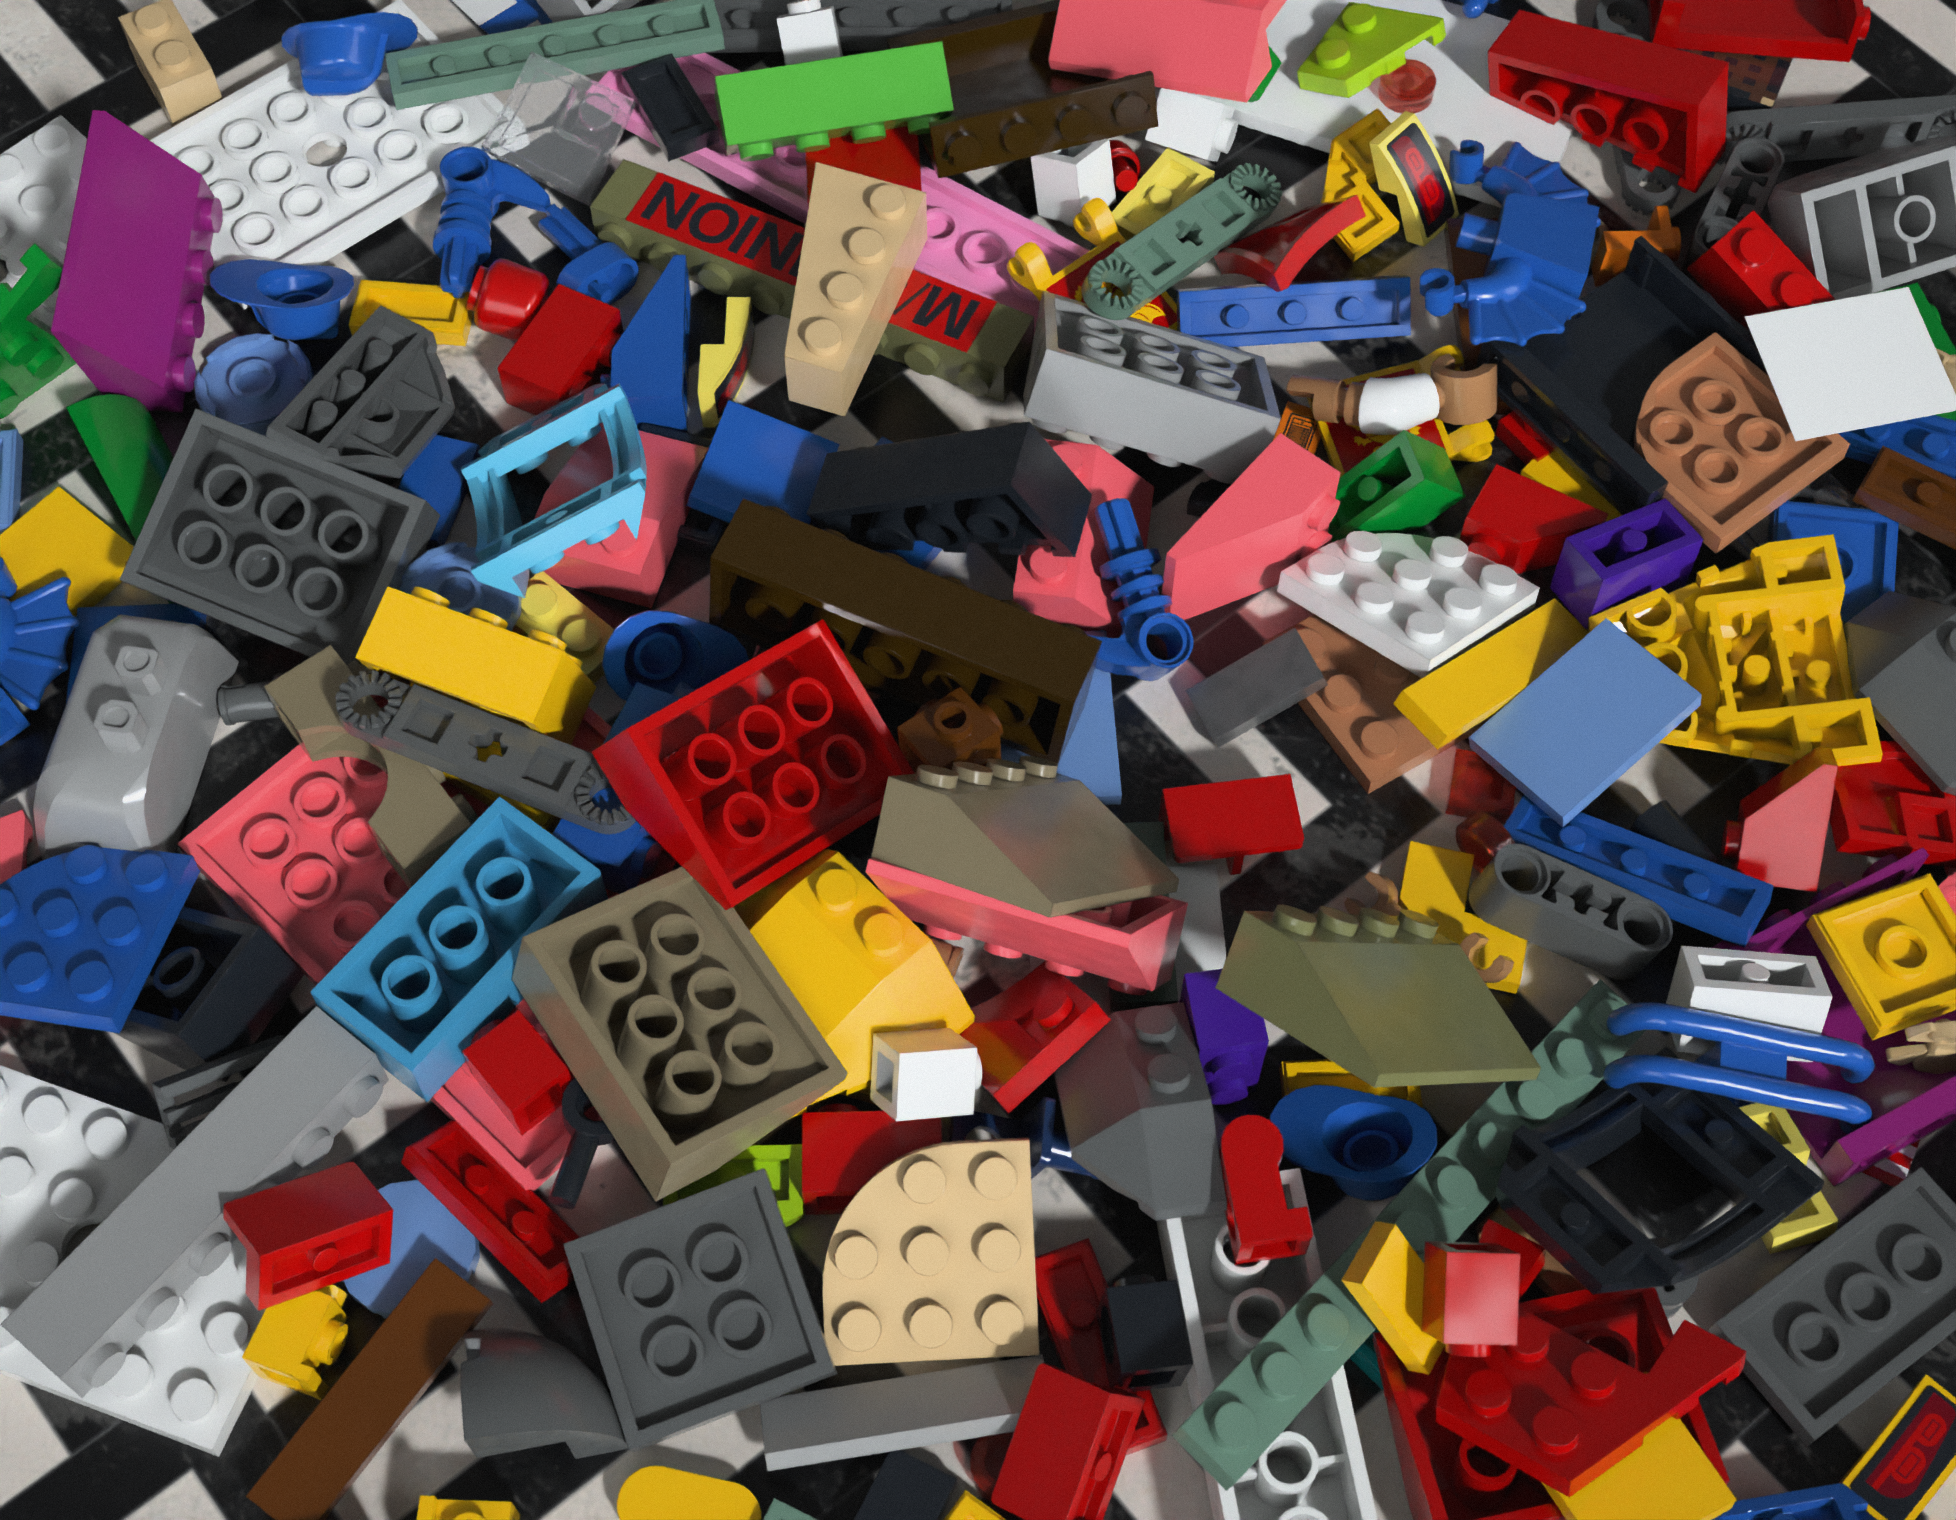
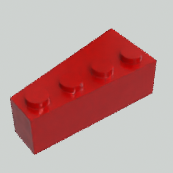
[1488,10,1729,194]

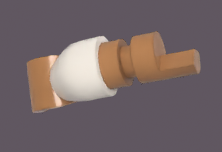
[1286,353,1497,435]

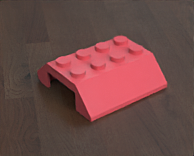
[1048,0,1287,103]

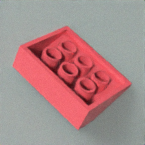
[866,857,1188,995]

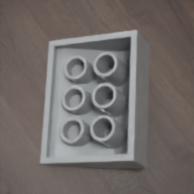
[1023,291,1281,484]

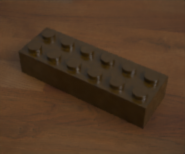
[709,498,1102,764]

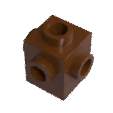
[897,687,1003,774]

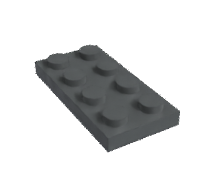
[1709,1167,1956,1447]

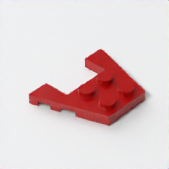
[1436,1219,1746,1498]

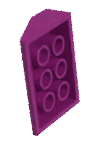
[51,110,223,413]

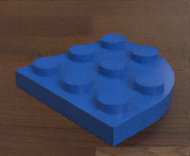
[0,845,200,1033]

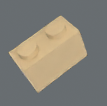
[118,0,223,127]

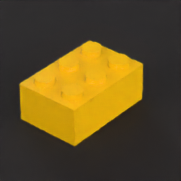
[355,586,596,745]

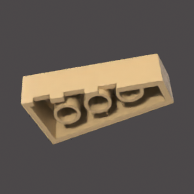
[784,162,928,417]

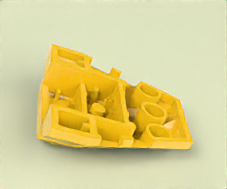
[1588,534,1883,766]

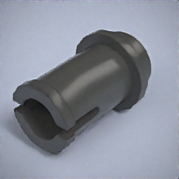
[218,672,285,726]

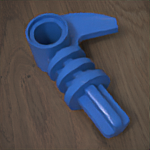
[433,147,551,298]
[1088,498,1193,681]

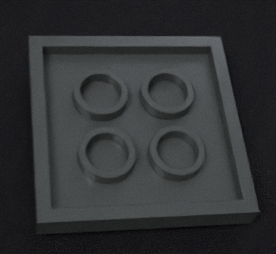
[563,1168,837,1452]

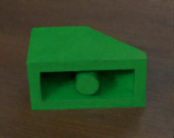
[1328,430,1466,543]

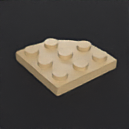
[822,1137,1040,1366]

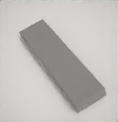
[760,1354,1045,1471]

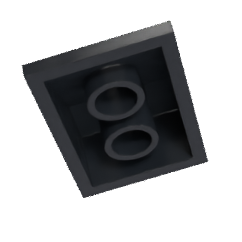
[113,907,304,1082]

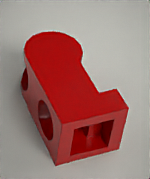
[1219,1115,1313,1264]

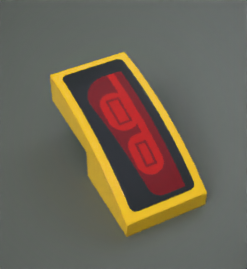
[1839,1374,1956,1520]

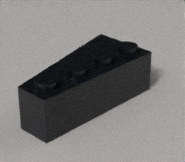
[807,422,1092,557]

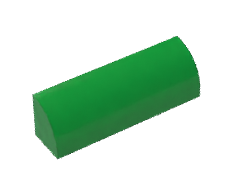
[66,394,174,604]

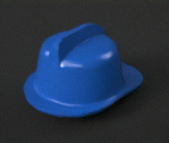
[282,12,418,96]
[210,259,355,340]
[602,610,749,701]
[1270,1085,1437,1201]

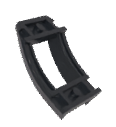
[1496,1047,1825,1295]

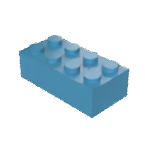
[310,796,608,1102]

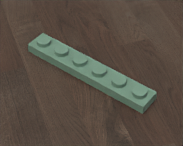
[385,0,725,110]

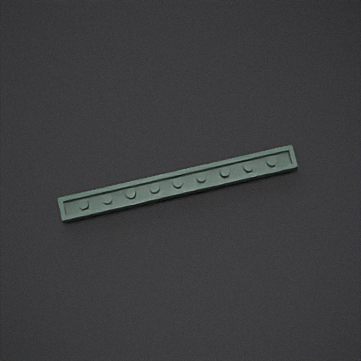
[1172,979,1646,1491]

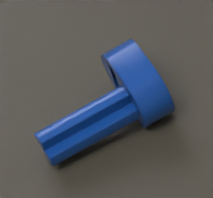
[538,204,639,305]

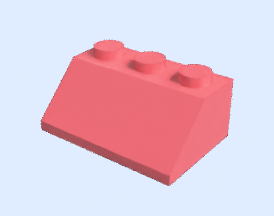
[1013,439,1154,638]

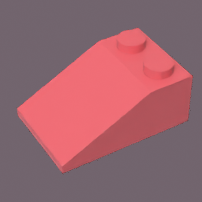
[534,422,709,608]
[1161,433,1341,620]

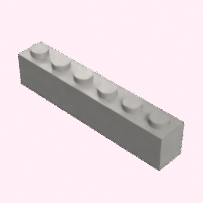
[0,1006,389,1398]

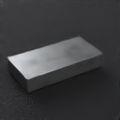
[1186,628,1328,748]

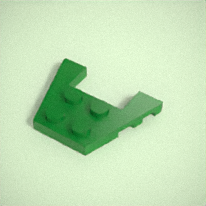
[0,243,76,419]

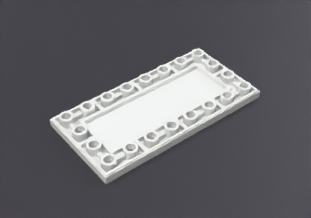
[1155,0,1575,208]

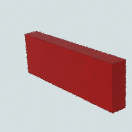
[401,1120,580,1303]
[1035,1238,1168,1456]

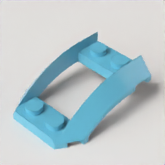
[460,383,647,598]

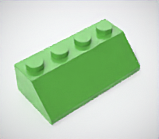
[715,41,954,161]

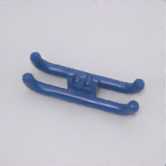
[1603,1002,1875,1135]

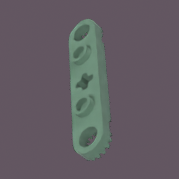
[1081,163,1283,320]

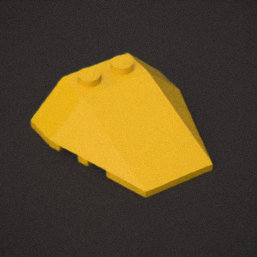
[733,849,975,1120]

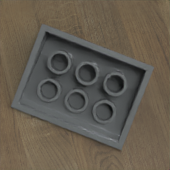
[120,409,440,665]

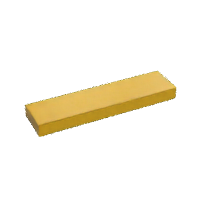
[1393,598,1589,750]

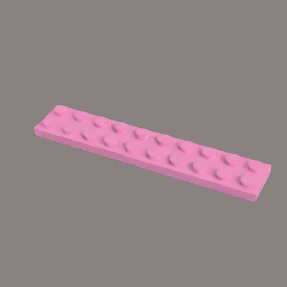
[586,53,1090,332]

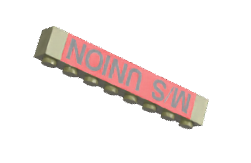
[590,159,1034,403]

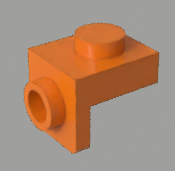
[1592,206,1681,286]

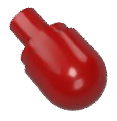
[1110,140,1140,192]

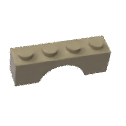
[264,645,478,889]

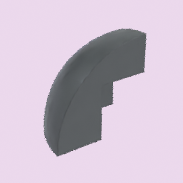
[460,1328,628,1459]

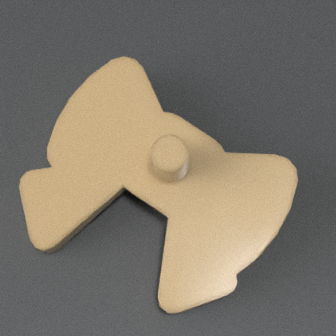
[1885,1019,1956,1074]

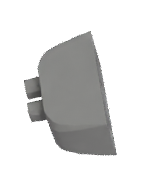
[1768,135,1956,300]
[33,614,239,860]

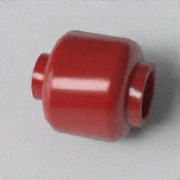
[466,258,549,342]

